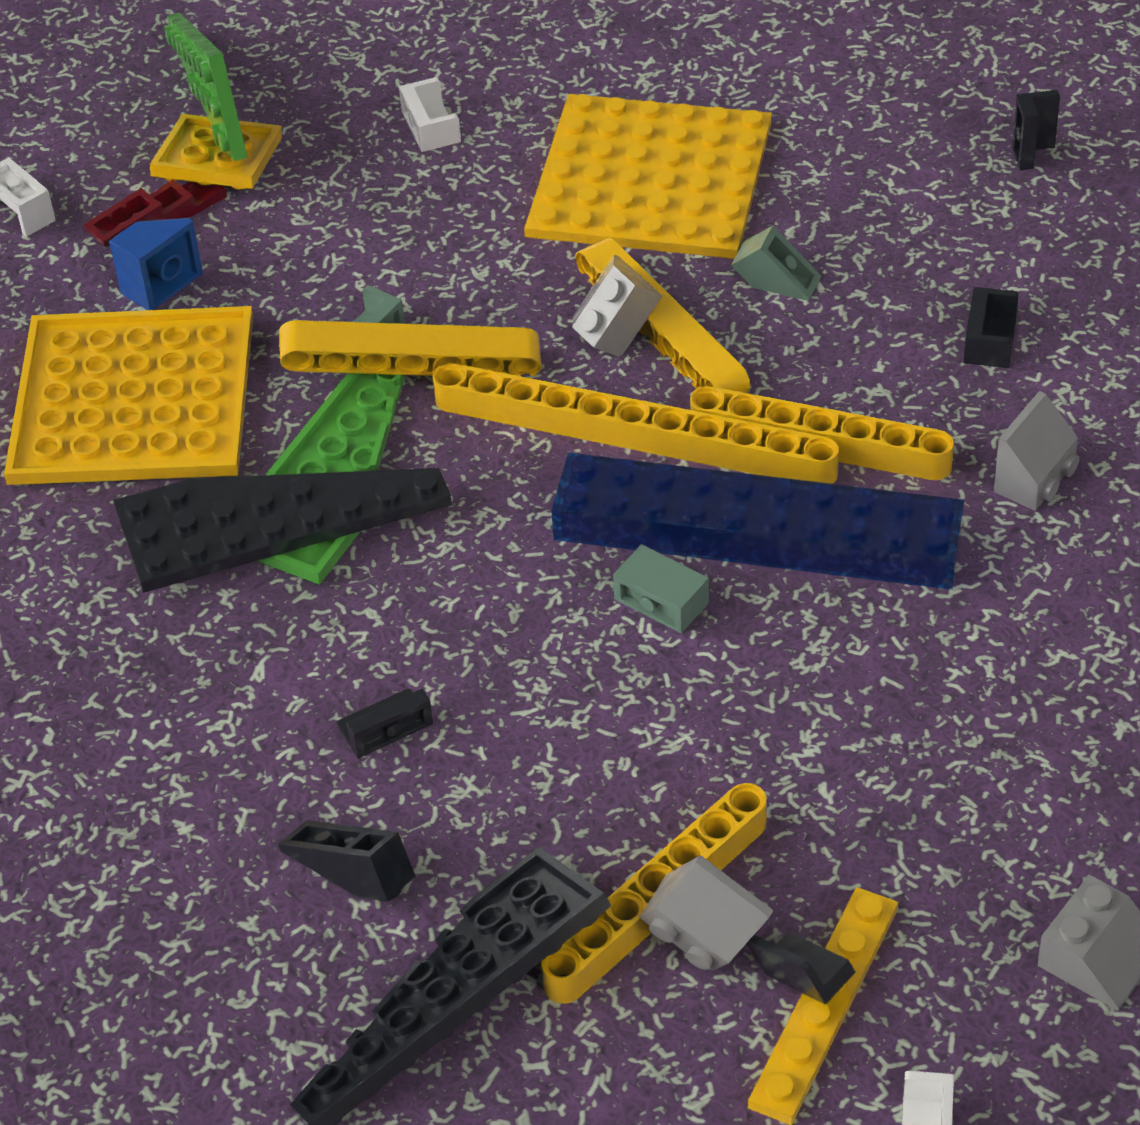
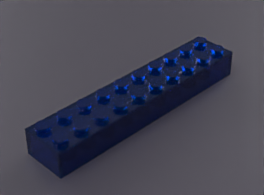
[551,453,965,590]

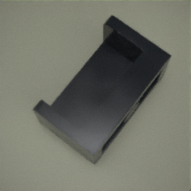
[963,287,1019,368]

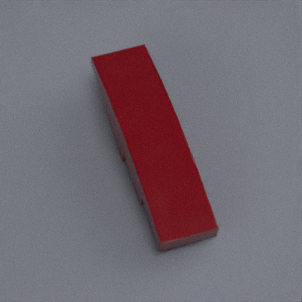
[84,179,227,247]

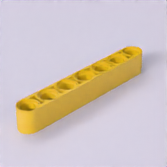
[575,237,751,393]
[279,320,542,376]
[690,386,954,480]
[541,783,767,1004]

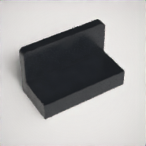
[1012,90,1060,170]
[336,689,433,759]
[746,931,856,1005]

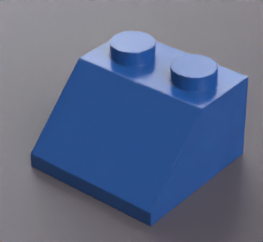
[109,218,203,310]

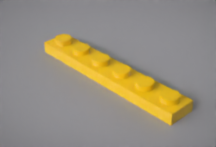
[748,887,898,1125]

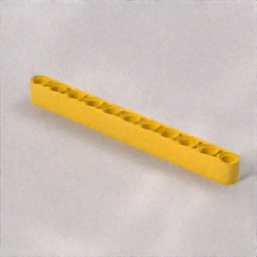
[432,363,839,487]

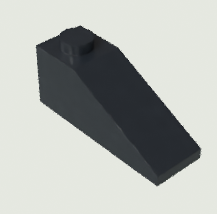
[278,820,416,902]

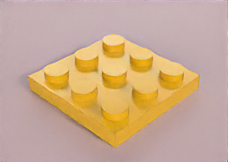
[150,114,282,190]

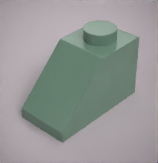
[731,226,821,301]

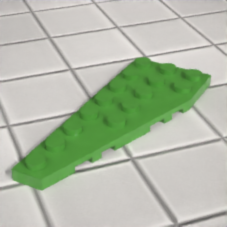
[164,12,248,161]
[257,373,406,585]

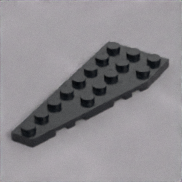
[113,468,452,593]
[290,847,611,1125]

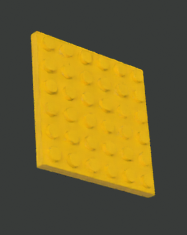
[524,94,772,259]
[4,306,253,485]

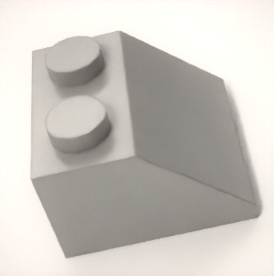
[572,254,662,357]
[994,391,1079,511]
[639,855,774,971]
[1037,875,1140,1011]

